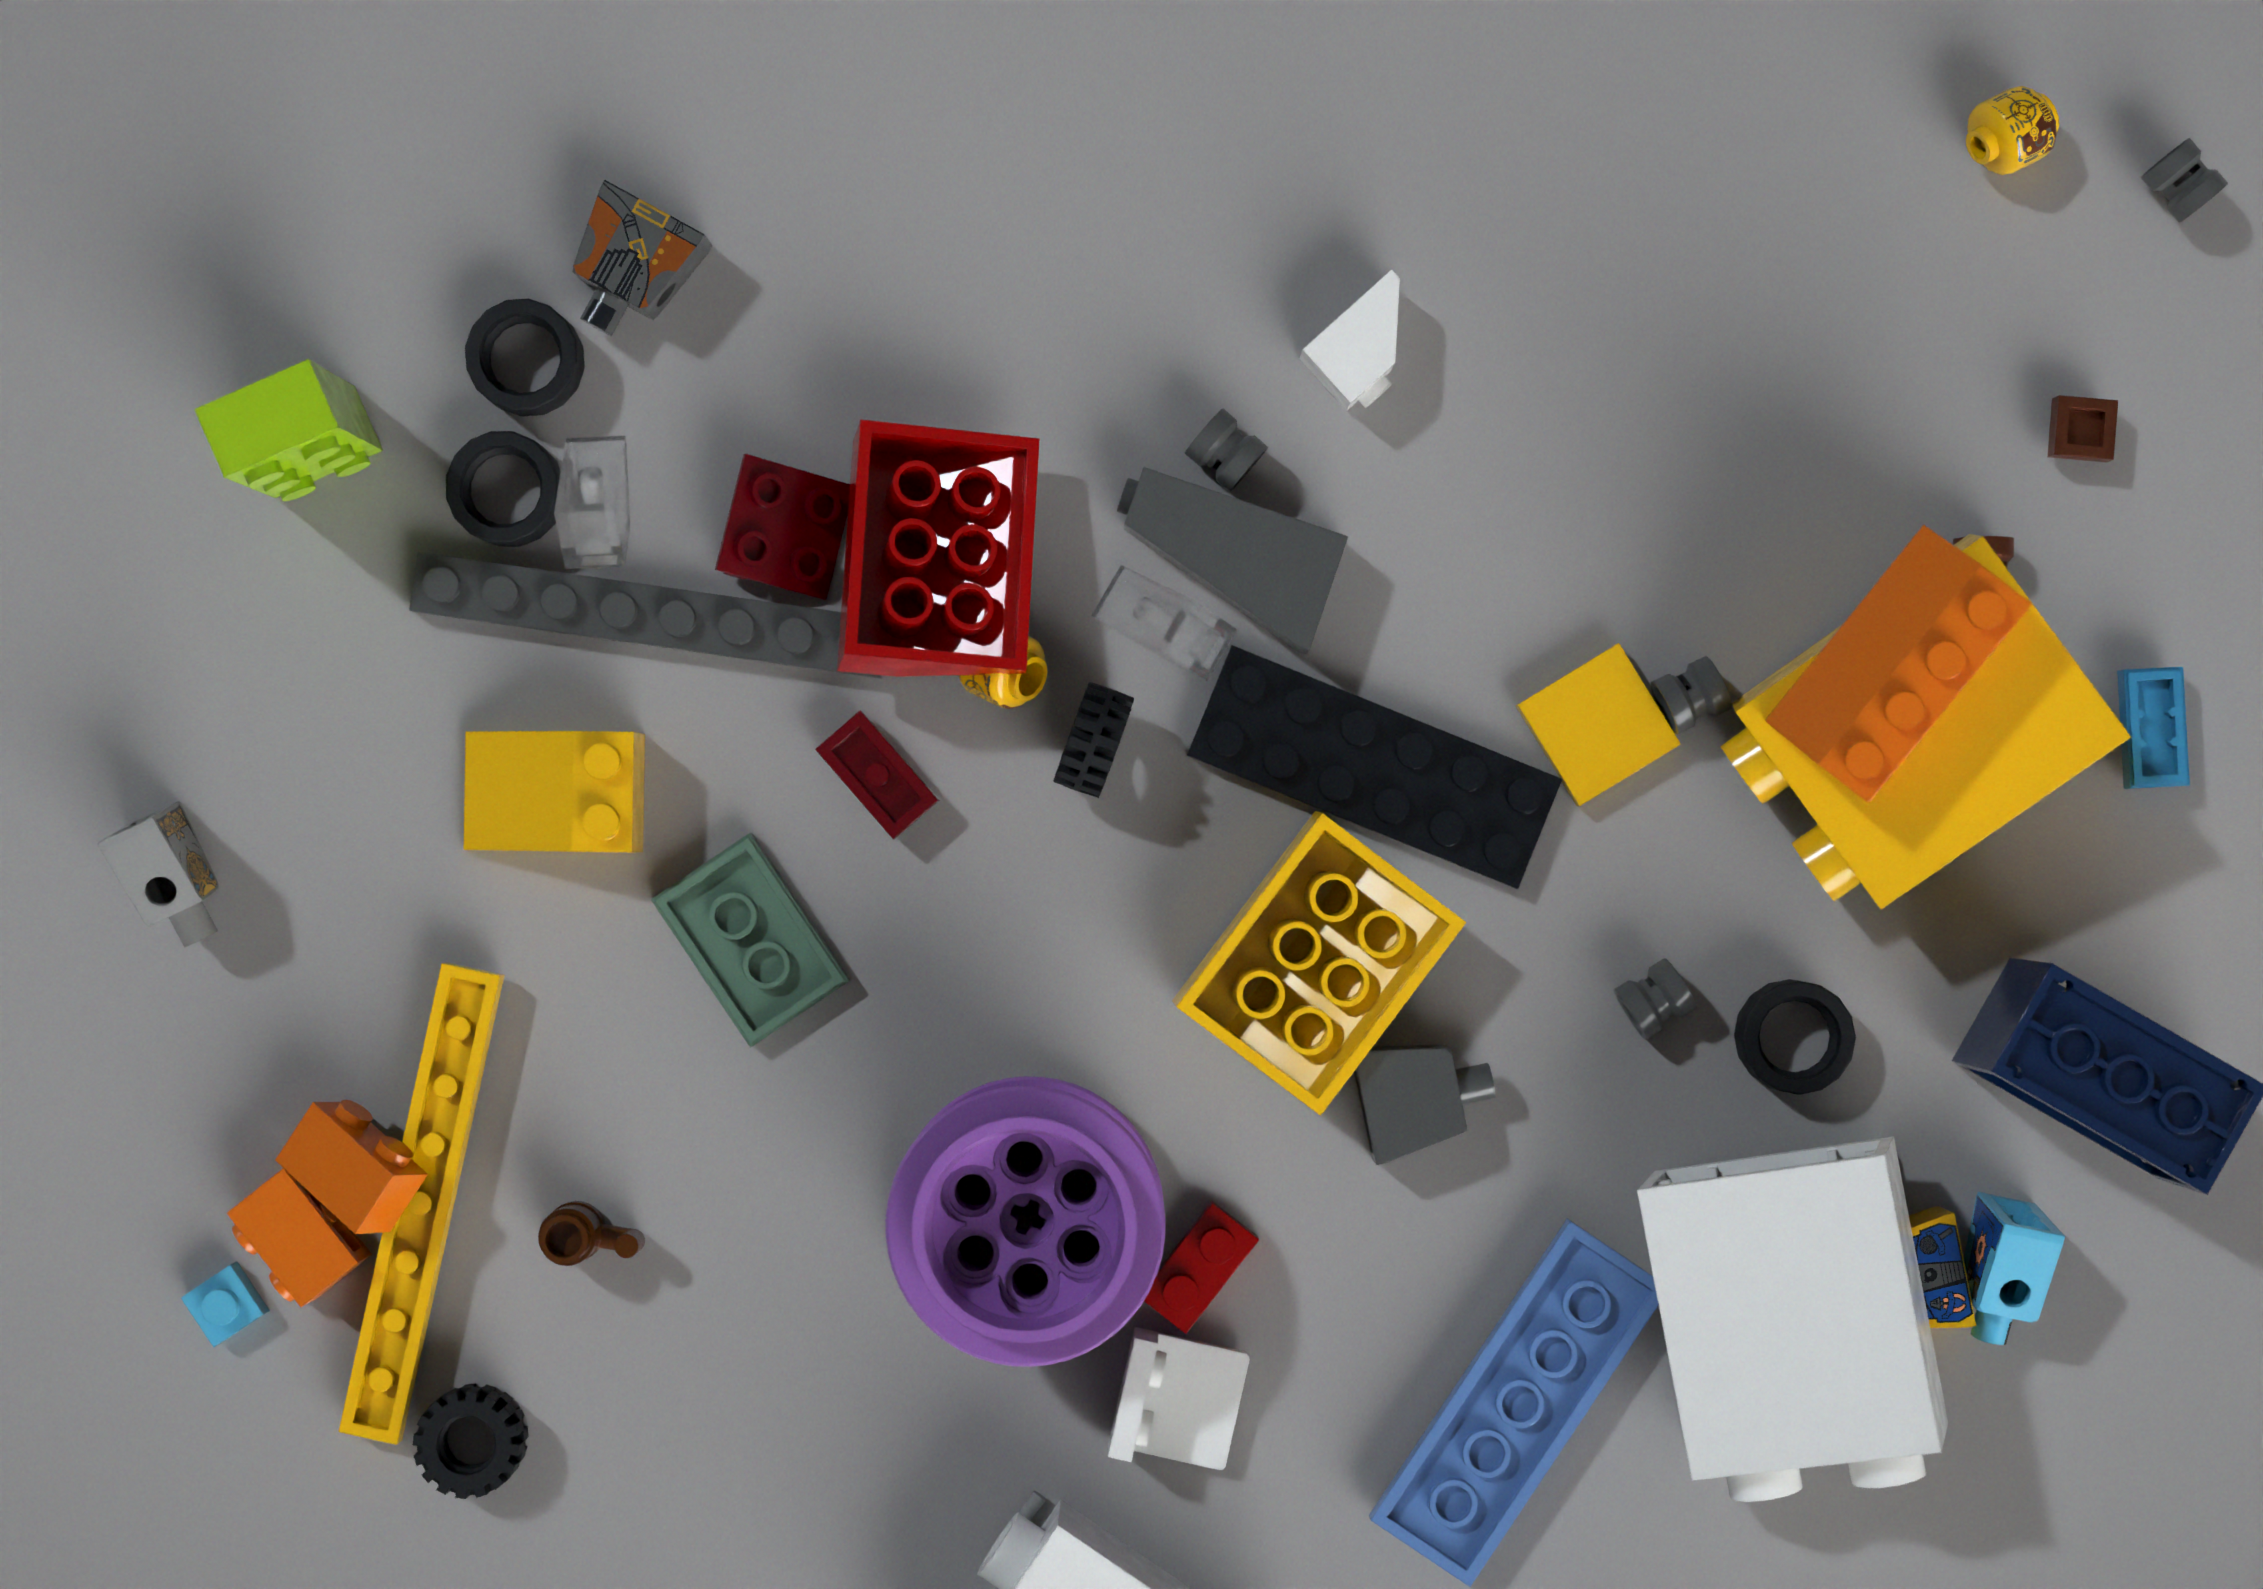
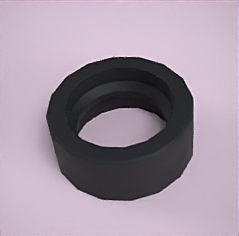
[465,298,585,417]
[446,431,565,547]
[1734,979,1856,1095]

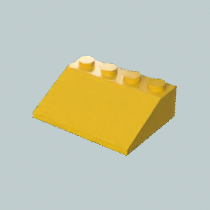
[1172,811,1467,1116]

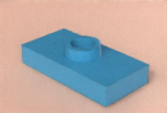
[2117,667,2190,789]

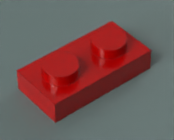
[1144,1201,1259,1334]

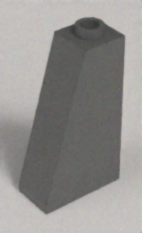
[1117,467,1348,654]

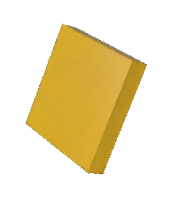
[1515,643,1681,806]

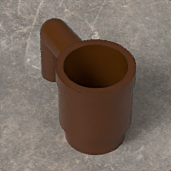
[538,1201,645,1266]

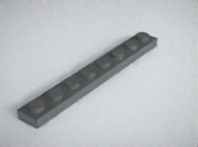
[409,552,882,679]

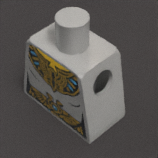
[97,801,219,947]

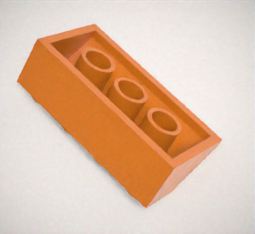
[1765,525,2032,803]

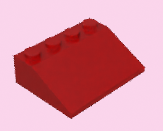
[837,419,1040,677]

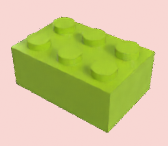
[194,359,383,501]

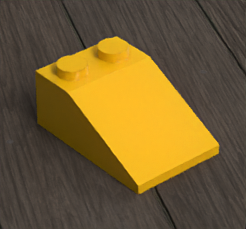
[463,731,645,853]

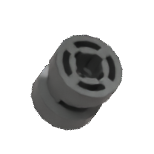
[2140,138,2228,223]
[1185,409,1268,492]
[1651,656,1732,735]
[1614,958,1697,1040]

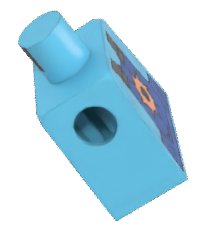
[1964,1192,2065,1345]

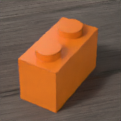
[275,1099,428,1234]
[226,1168,372,1308]

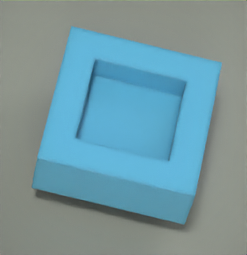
[181,1262,270,1348]

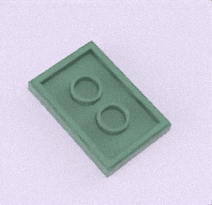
[651,833,850,1048]

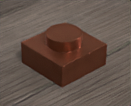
[2047,395,2118,462]

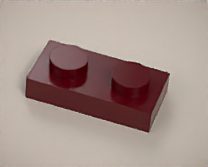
[815,710,940,839]

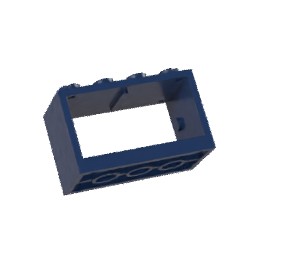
[1952,958,2263,1195]

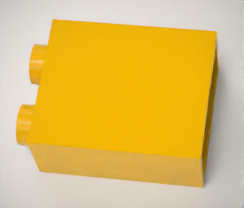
[1720,534,2131,909]

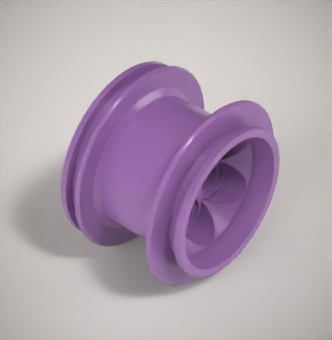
[886,1076,1165,1367]

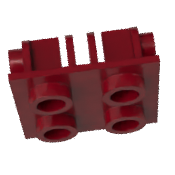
[715,454,850,600]

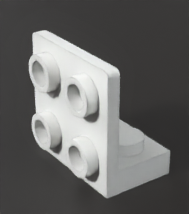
[1108,1327,1250,1470]

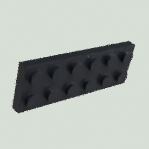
[1187,645,1562,889]

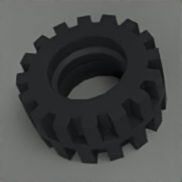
[1053,682,1134,798]
[413,1383,529,1499]

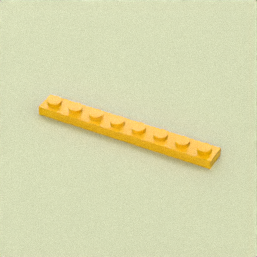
[338,962,505,1445]

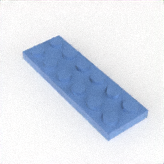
[1369,1218,1658,1587]

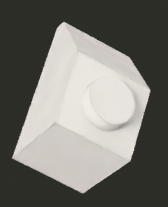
[1299,270,1400,411]

